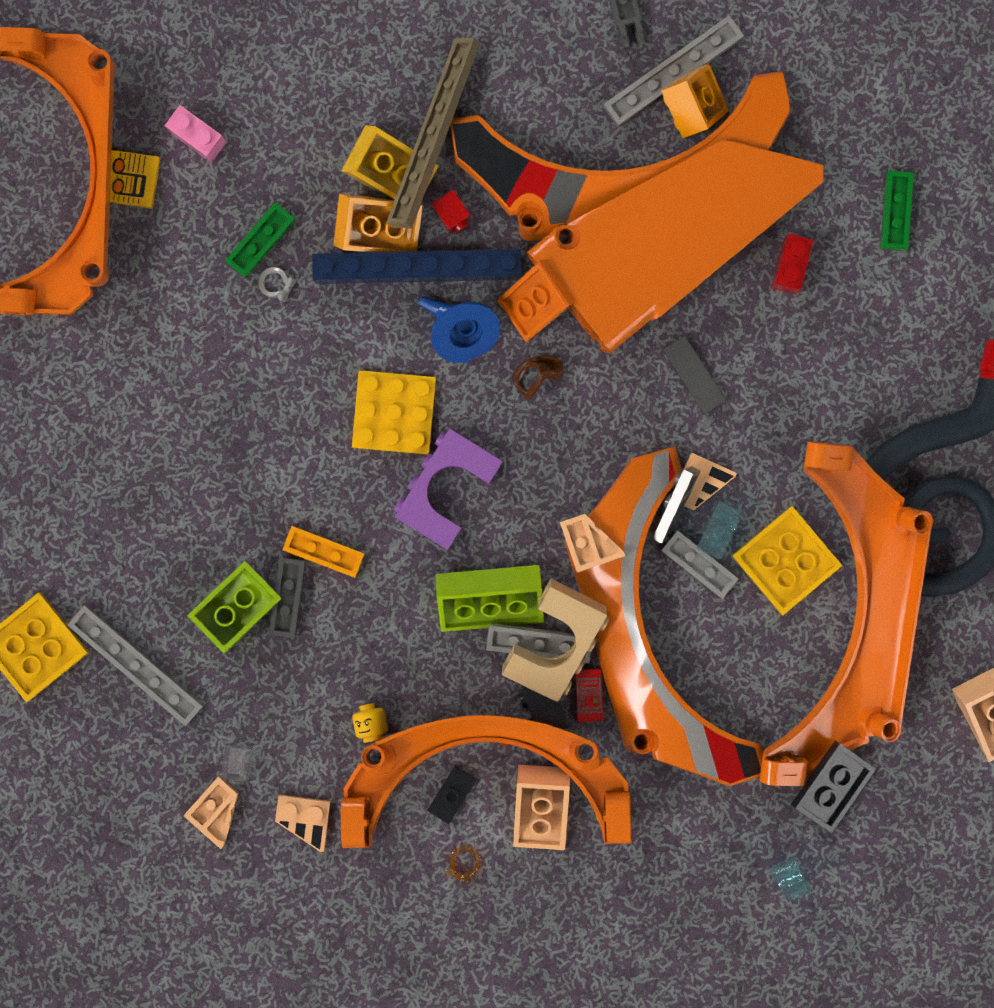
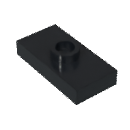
[427,766,477,824]

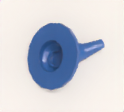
[418,296,500,363]

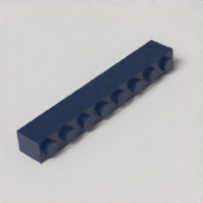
[312,249,522,284]

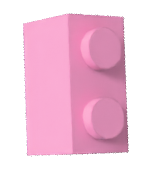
[164,105,227,163]

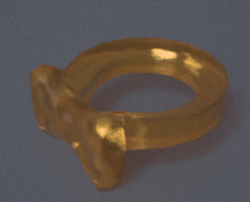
[446,846,480,884]

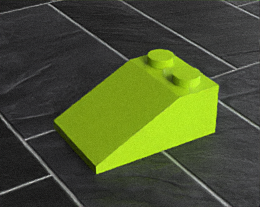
[187,561,281,655]

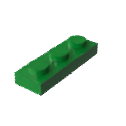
[880,171,914,251]
[225,202,296,279]

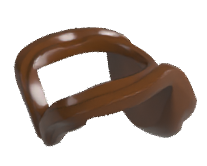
[513,355,564,400]

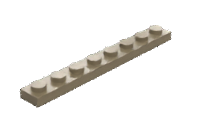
[386,38,480,229]

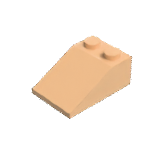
[952,668,994,762]
[513,764,570,850]

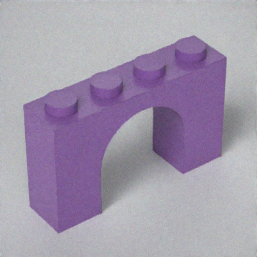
[394,428,503,550]

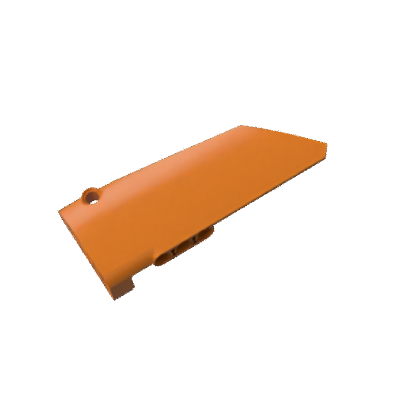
[526,139,824,354]

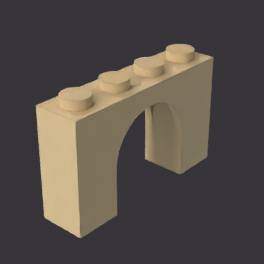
[502,578,609,702]

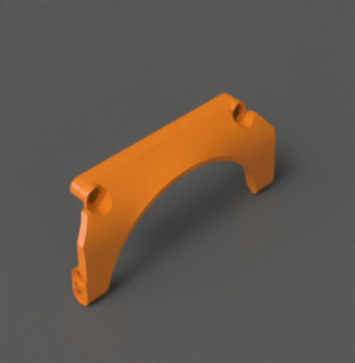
[0,27,117,315]

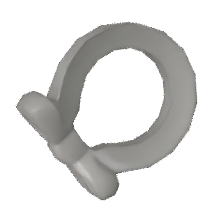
[258,267,296,302]

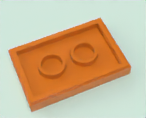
[497,259,575,342]

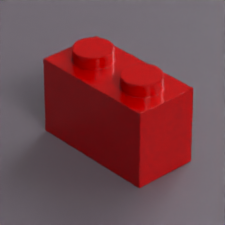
[771,233,814,295]

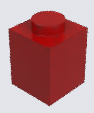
[431,190,471,234]

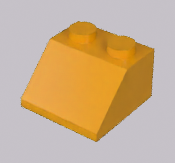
[661,63,730,138]

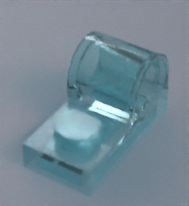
[697,501,743,559]
[770,857,812,902]

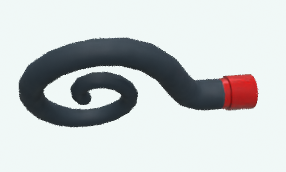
[866,339,994,597]

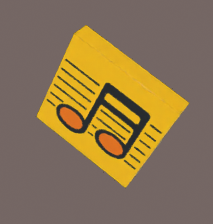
[110,150,160,209]

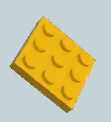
[352,370,436,455]
[731,506,842,616]
[0,592,90,702]

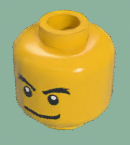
[352,703,389,743]

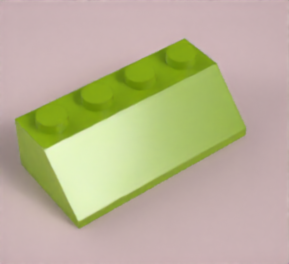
[436,565,544,632]

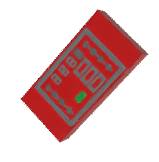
[575,668,603,722]

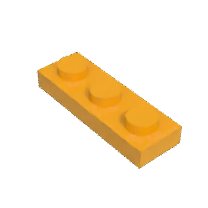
[282,526,365,578]

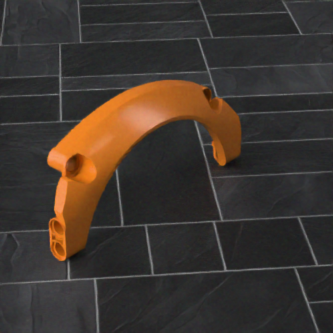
[341,715,632,848]

